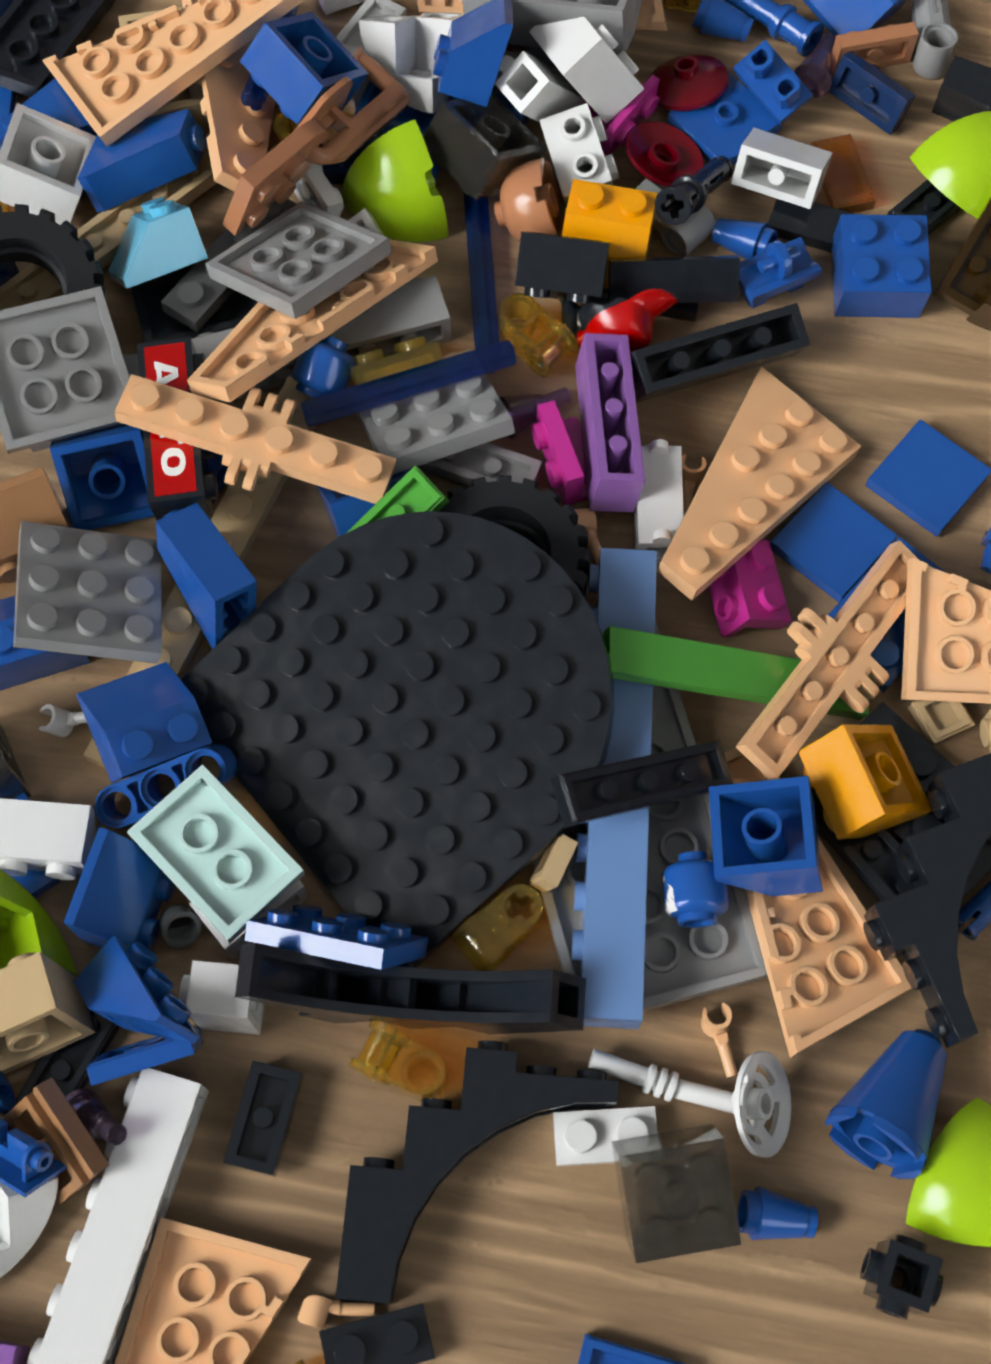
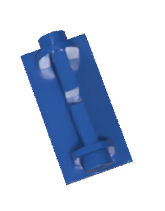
[0,1119,66,1197]

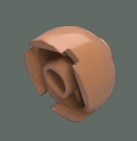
[494,158,565,242]

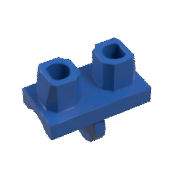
[733,40,813,125]
[739,237,821,308]

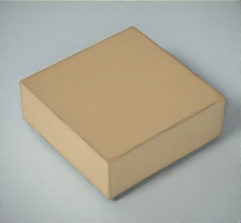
[908,700,975,747]
[530,834,579,893]

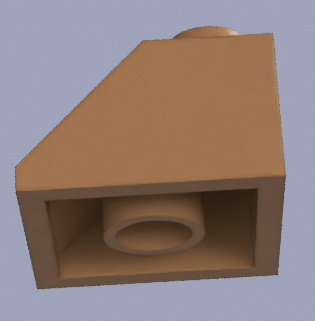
[0,467,72,584]

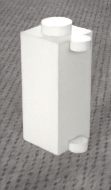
[495,51,587,122]
[634,439,684,563]

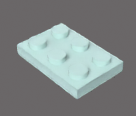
[127,764,305,943]

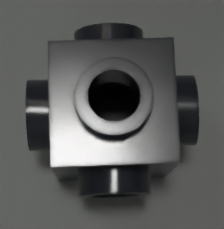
[860,1234,943,1320]

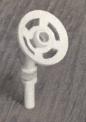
[588,1048,792,1158]

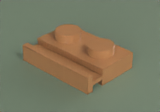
[3,1077,110,1204]

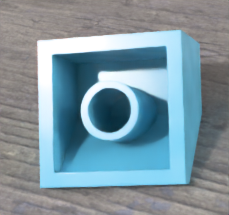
[108,197,208,289]

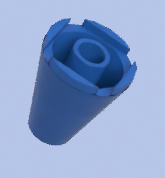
[825,1029,948,1179]

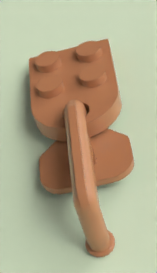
[222,46,410,236]

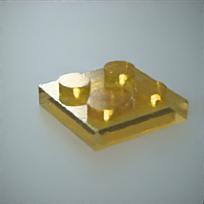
[349,336,443,385]

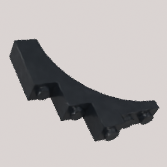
[863,753,991,1048]
[235,943,586,1035]
[336,1040,619,1304]

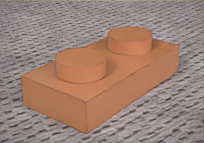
[829,22,919,75]

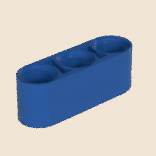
[94,744,237,828]

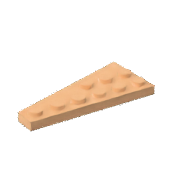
[42,0,304,147]
[182,0,283,192]
[187,239,438,403]
[657,366,861,601]
[901,558,991,704]
[724,748,912,1058]
[115,1217,313,1364]

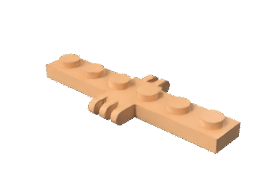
[114,374,397,504]
[736,540,919,779]

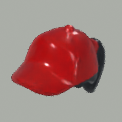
[558,288,678,354]

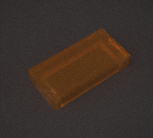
[811,134,876,213]

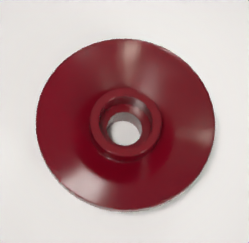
[649,54,729,111]
[626,121,704,187]

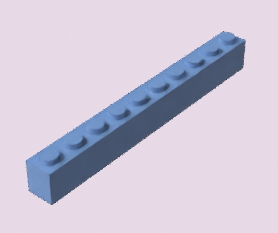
[571,548,657,1029]

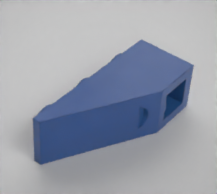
[74,935,199,1044]

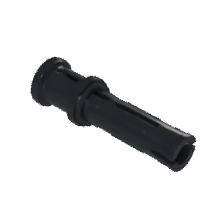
[655,156,733,225]

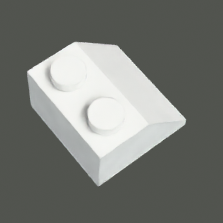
[529,17,644,124]
[0,103,96,225]

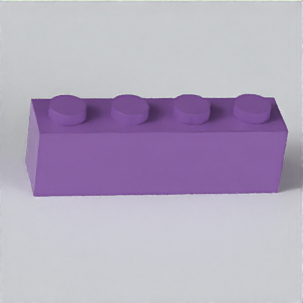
[575,333,645,512]

